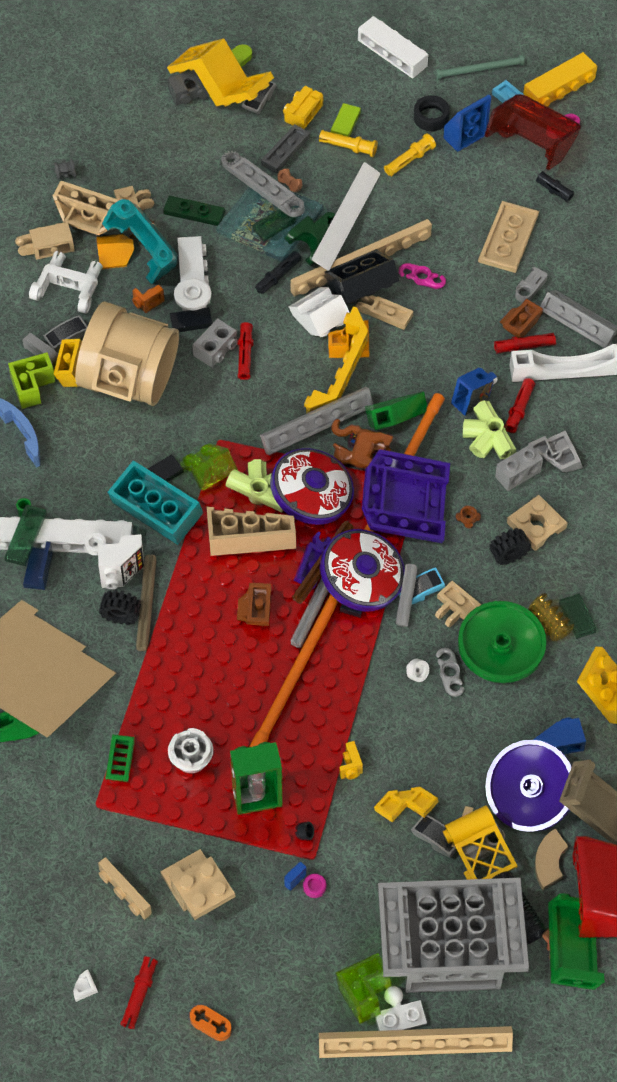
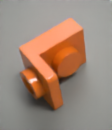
[132,285,165,313]

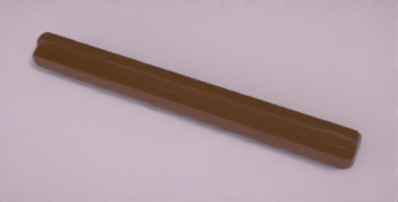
[292,521,353,604]

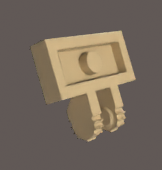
[114,186,155,210]
[435,581,481,628]

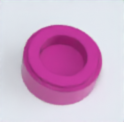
[303,874,326,898]

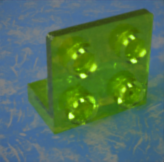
[179,443,238,490]

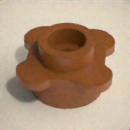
[455,506,481,528]

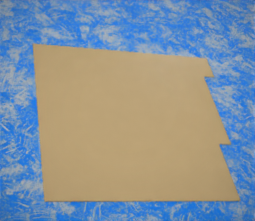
[0,600,116,738]

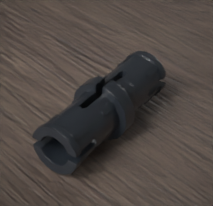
[536,171,574,202]

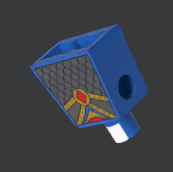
[451,368,498,416]

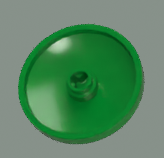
[458,601,546,683]

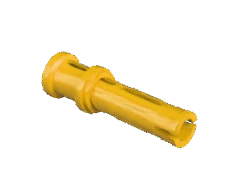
[319,130,378,157]
[384,133,436,177]

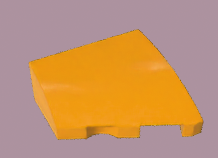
[328,320,369,358]

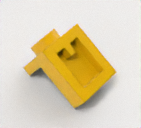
[340,741,363,780]

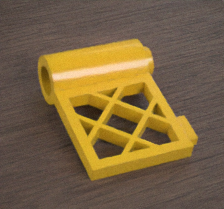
[442,805,518,880]

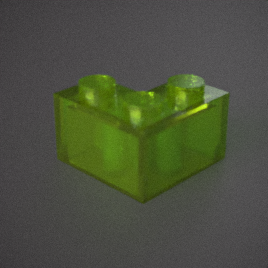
[335,953,391,1024]

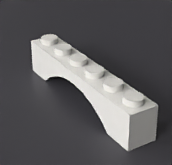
[509,344,617,382]

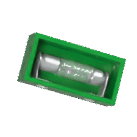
[230,742,282,815]

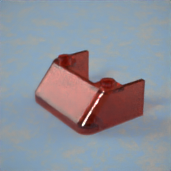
[484,94,581,170]

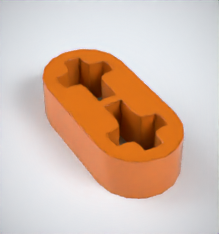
[190,1005,232,1041]

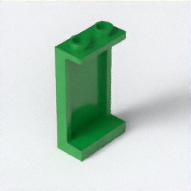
[548,893,605,990]

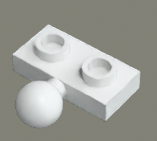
[374,986,427,1031]

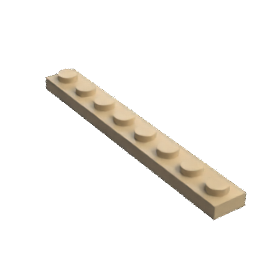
[291,219,432,297]
[319,1026,513,1058]

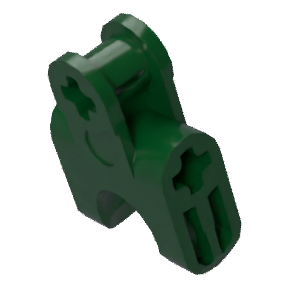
[284,212,336,266]

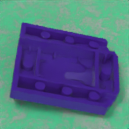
[362,449,450,543]

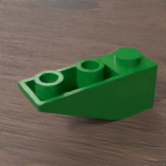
[365,391,427,430]

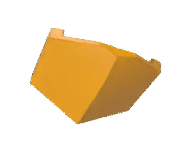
[96,234,134,269]

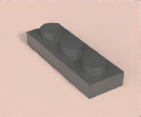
[261,124,310,173]

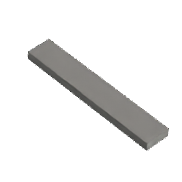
[260,387,374,455]

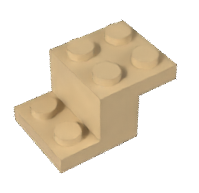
[160,849,235,920]

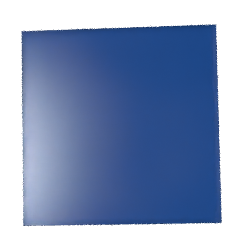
[284,862,306,891]

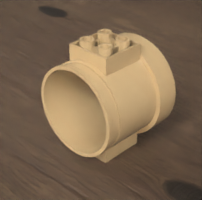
[75,301,179,406]

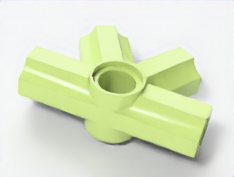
[463,400,516,459]
[226,459,283,512]

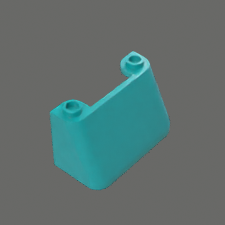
[102,199,179,284]

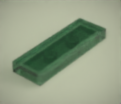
[4,505,47,566]

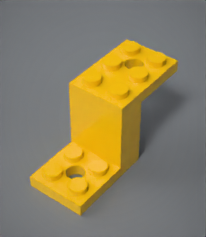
[167,38,274,107]
[577,647,617,724]

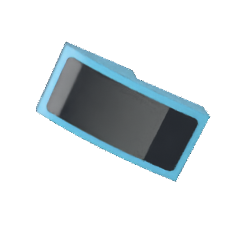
[398,567,445,604]

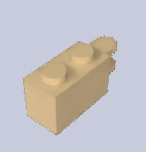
[15,222,74,260]

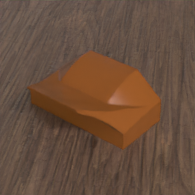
[500,299,543,338]
[237,583,271,626]

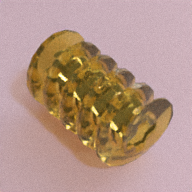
[528,593,574,642]

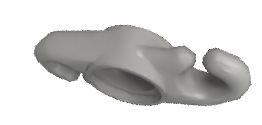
[435,648,465,697]

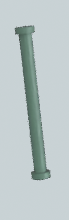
[435,55,525,80]

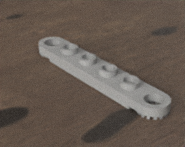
[221,151,305,217]

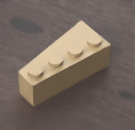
[207,507,296,556]

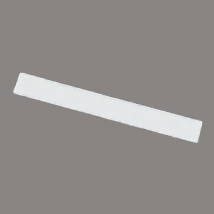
[312,162,380,271]

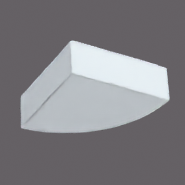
[73,970,98,1002]

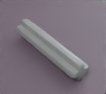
[396,564,418,627]

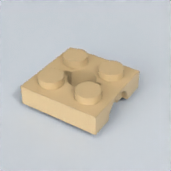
[507,495,567,551]

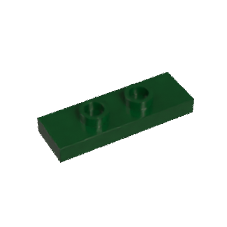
[163,196,225,226]

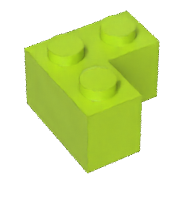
[8,352,55,409]

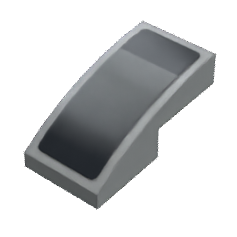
[241,81,277,114]
[43,315,88,352]
[411,815,457,858]

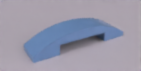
[0,398,40,468]

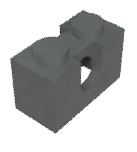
[168,70,210,106]

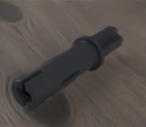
[255,251,301,294]

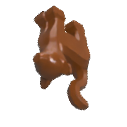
[331,419,394,469]

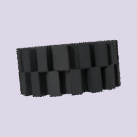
[489,528,531,565]
[99,590,141,625]

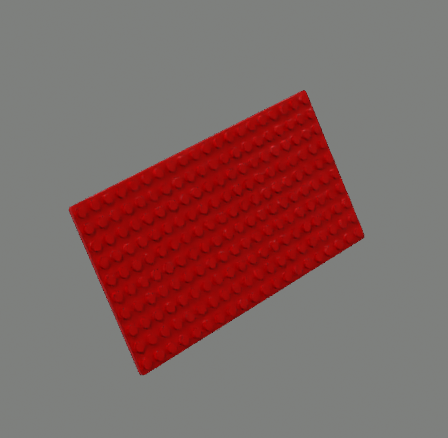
[96,440,405,860]

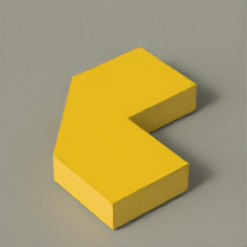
[374,787,439,822]

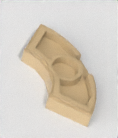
[535,829,568,890]

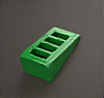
[105,734,135,782]

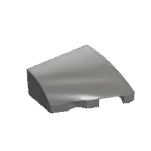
[528,431,583,472]

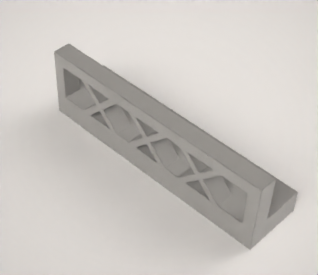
[540,290,617,348]

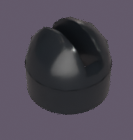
[295,822,314,840]

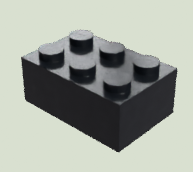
[324,249,399,304]

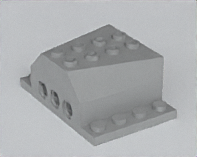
[378,878,529,993]

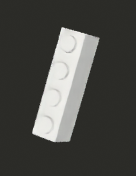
[358,16,428,79]
[178,236,210,311]

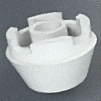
[168,728,213,773]

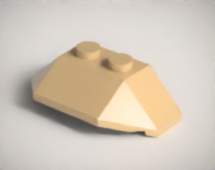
[53,181,119,235]

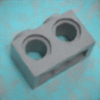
[193,318,238,368]
[495,444,543,491]

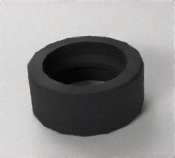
[414,95,450,132]

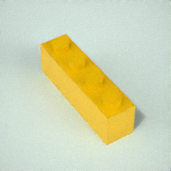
[523,52,597,110]

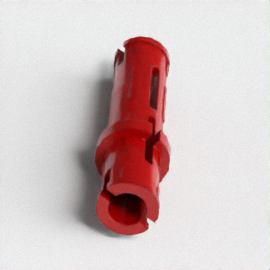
[237,322,254,380]
[494,332,556,354]
[504,378,536,433]
[120,956,158,1029]

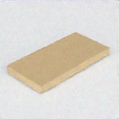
[478,201,539,273]

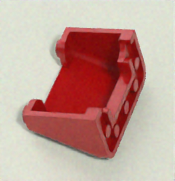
[572,836,617,937]

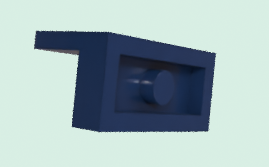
[23,541,53,590]

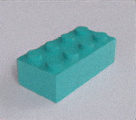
[107,460,203,545]

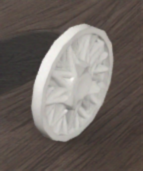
[174,278,212,310]

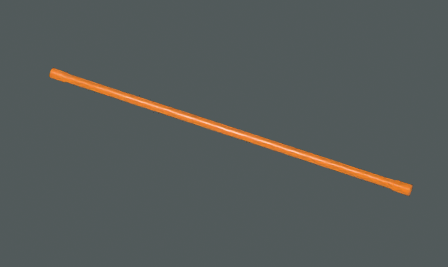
[249,393,445,747]

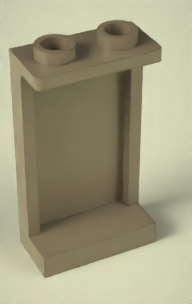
[559,760,617,844]

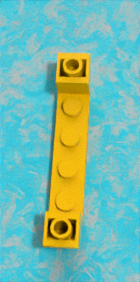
[304,306,368,414]

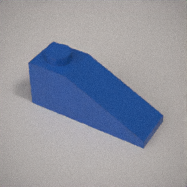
[533,717,586,754]

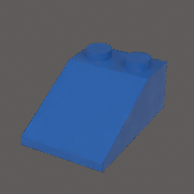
[443,95,491,152]

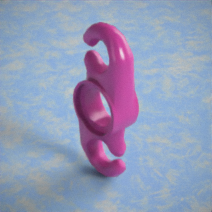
[398,263,446,289]

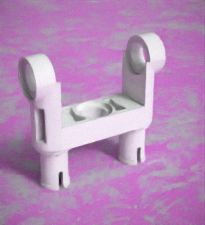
[29,251,103,314]

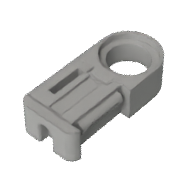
[515,267,548,303]
[23,333,58,366]

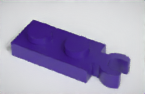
[294,532,331,590]

